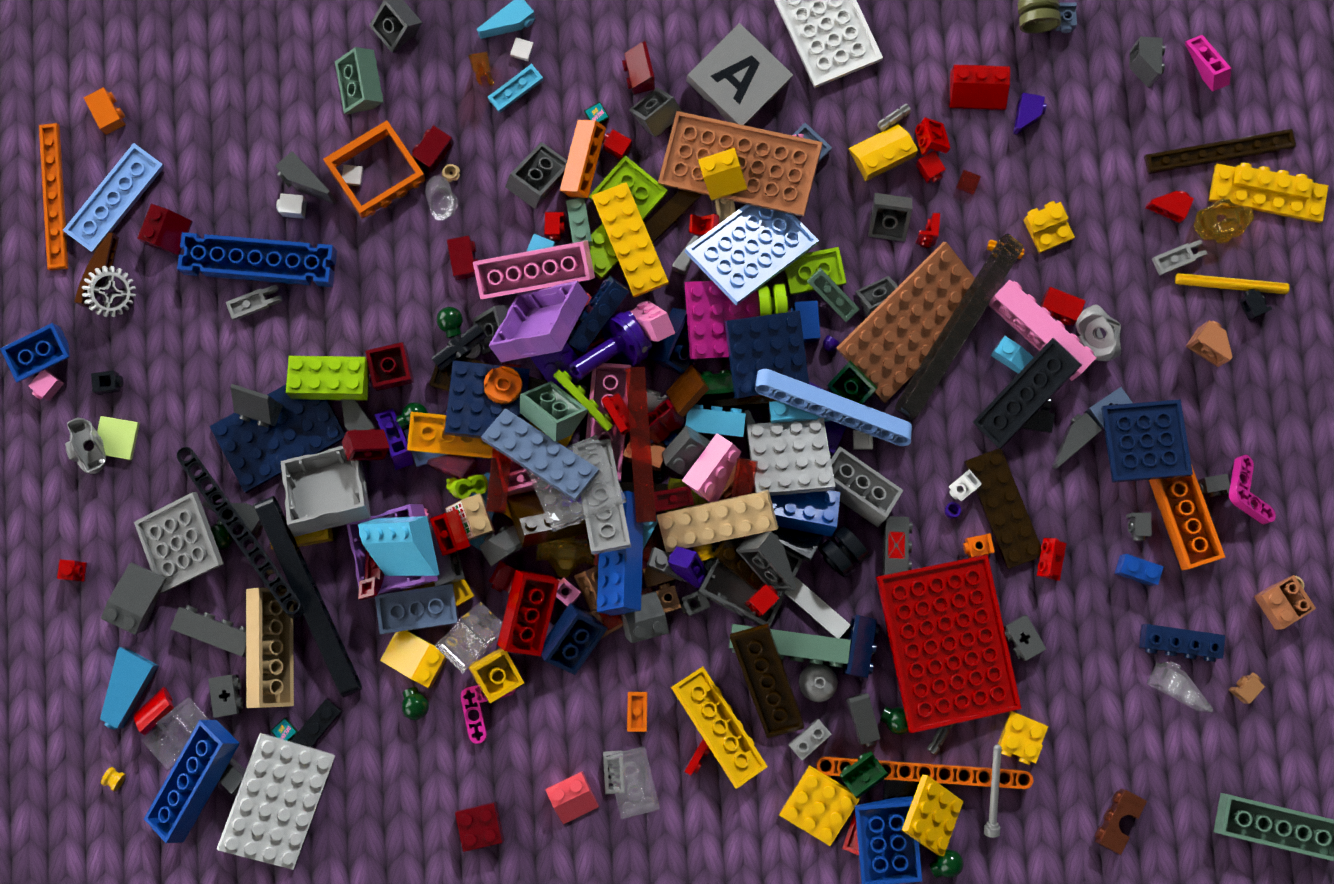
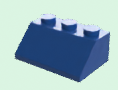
[0,323,70,383]

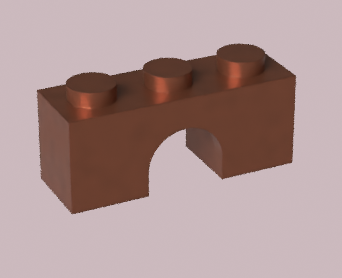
[1095,788,1147,855]

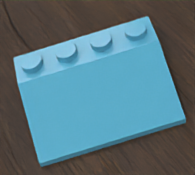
[358,516,440,576]

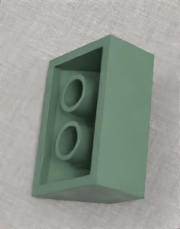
[335,47,383,114]
[520,381,588,442]

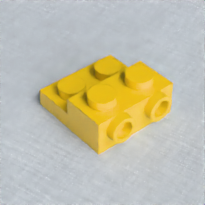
[1023,201,1075,254]
[998,711,1048,765]

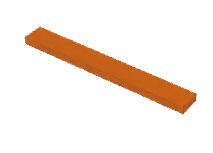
[39,123,68,271]

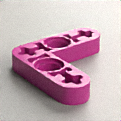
[1229,455,1276,524]
[461,685,517,744]

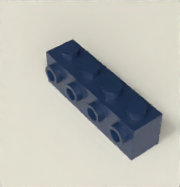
[567,276,629,353]
[1139,624,1225,662]

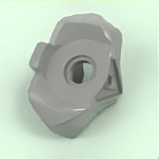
[1075,304,1121,361]
[65,417,106,474]

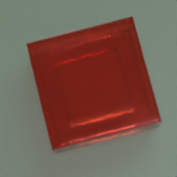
[956,170,981,195]

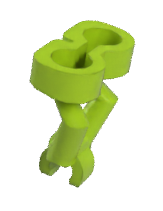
[446,474,488,499]

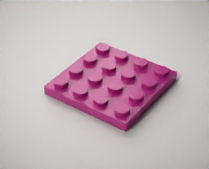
[685,281,760,359]

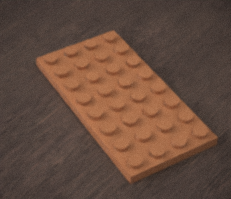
[658,111,823,217]
[836,242,990,403]

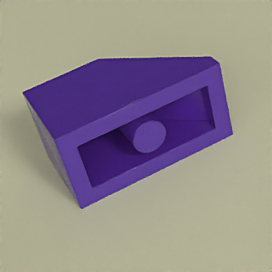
[1013,93,1047,135]
[668,546,707,588]

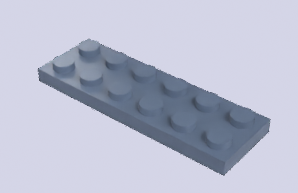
[481,408,599,502]

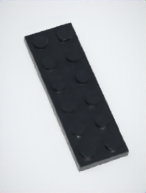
[973,338,1082,449]

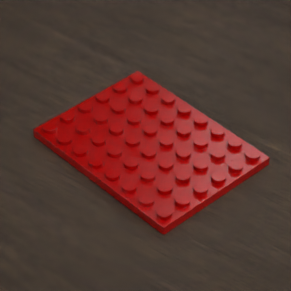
[876,554,1022,733]

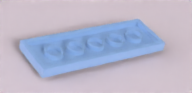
[63,143,165,253]

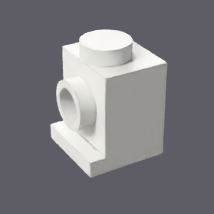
[949,469,982,501]

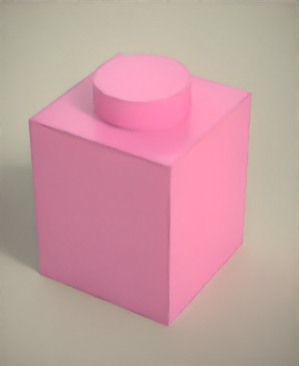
[28,369,64,401]

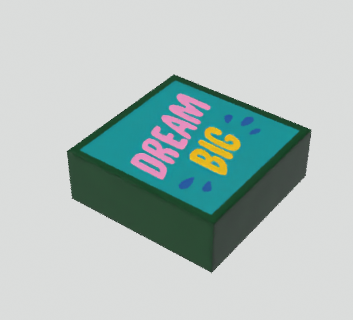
[584,102,609,124]
[270,717,298,741]

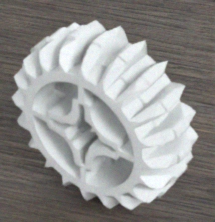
[82,266,136,317]

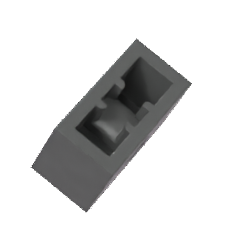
[1004,615,1046,661]
[208,675,244,718]

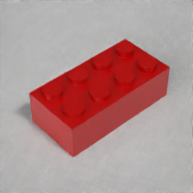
[497,569,560,657]

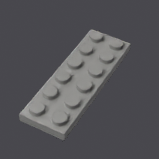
[572,439,631,555]

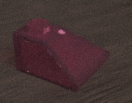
[427,454,477,480]

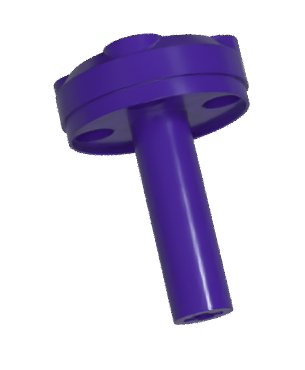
[569,311,652,379]

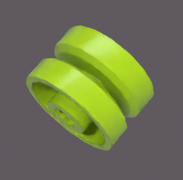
[757,284,788,316]

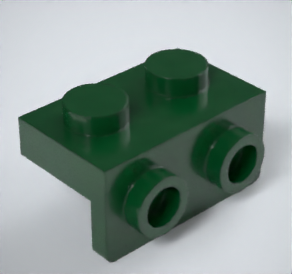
[840,751,888,799]

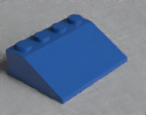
[855,796,922,884]

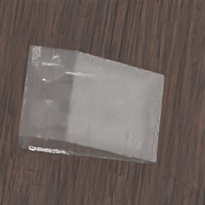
[1147,661,1213,713]
[606,746,660,819]

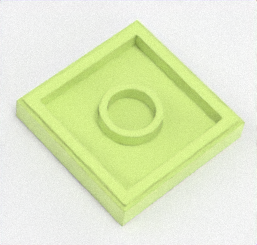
[97,416,140,460]

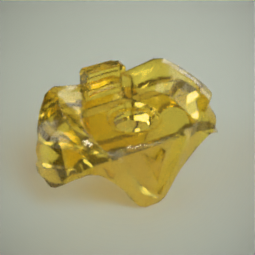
[1194,198,1254,243]
[536,536,595,578]

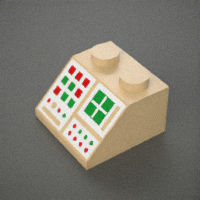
[445,493,495,541]

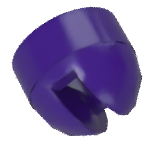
[823,335,840,351]
[944,502,961,518]

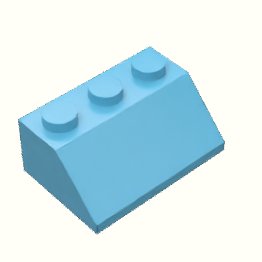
[686,404,746,437]

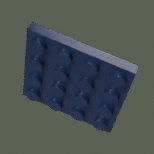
[724,311,809,398]
[444,361,530,438]
[1101,399,1193,483]

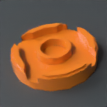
[484,366,523,404]

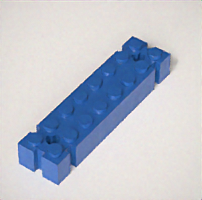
[177,232,337,287]

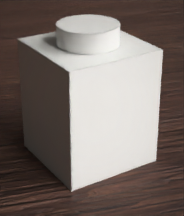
[276,193,307,219]

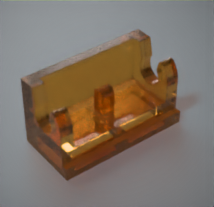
[469,52,494,85]

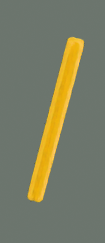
[1175,273,1290,294]

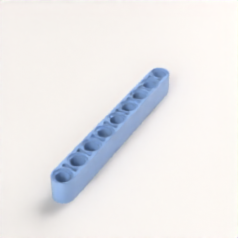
[755,369,912,446]

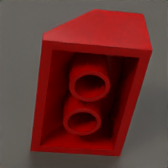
[950,64,1010,110]

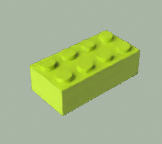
[286,356,369,400]

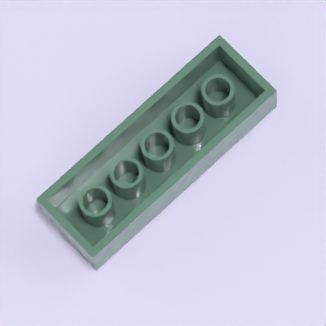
[728,624,851,667]
[1213,793,1334,861]

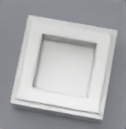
[510,37,534,61]
[342,165,363,186]
[853,430,873,450]

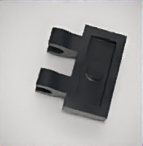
[1021,399,1055,433]

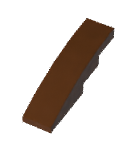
[74,232,119,307]

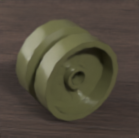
[1017,0,1061,34]

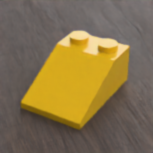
[380,631,450,688]

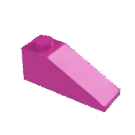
[1185,35,1231,92]

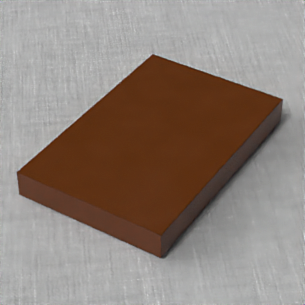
[666,364,709,417]

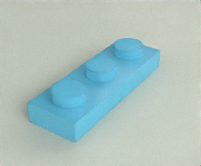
[488,64,543,113]

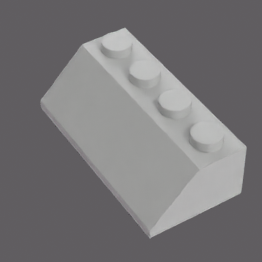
[831,446,903,527]

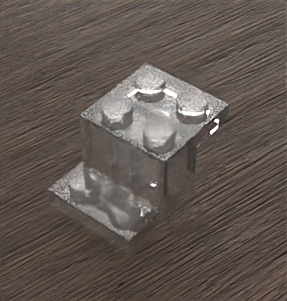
[435,602,502,673]
[141,696,209,771]

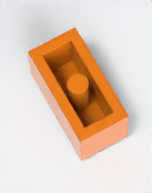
[83,87,126,135]

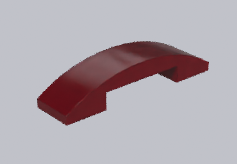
[358,541,384,600]

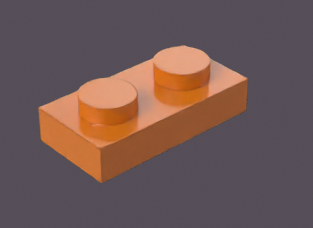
[627,692,647,732]

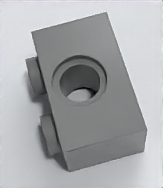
[788,719,832,761]

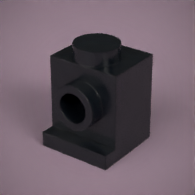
[1239,289,1272,320]
[91,370,124,395]

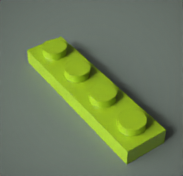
[553,370,613,432]

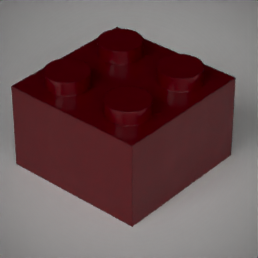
[365,342,414,391]
[455,801,505,852]

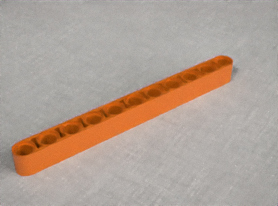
[816,756,1034,789]

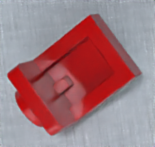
[689,214,719,237]

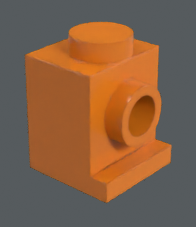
[963,533,995,558]

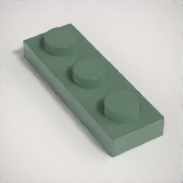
[566,198,593,246]
[807,268,860,322]

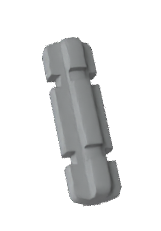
[877,104,912,131]

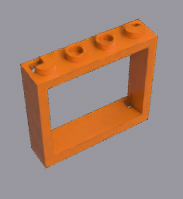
[323,120,425,219]

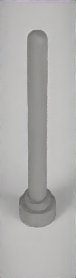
[984,744,1002,838]

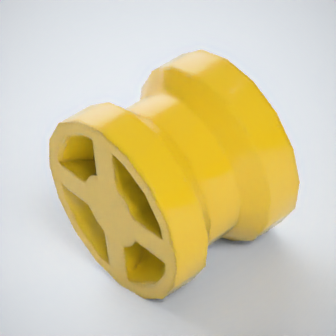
[693,543,714,561]
[101,767,126,792]

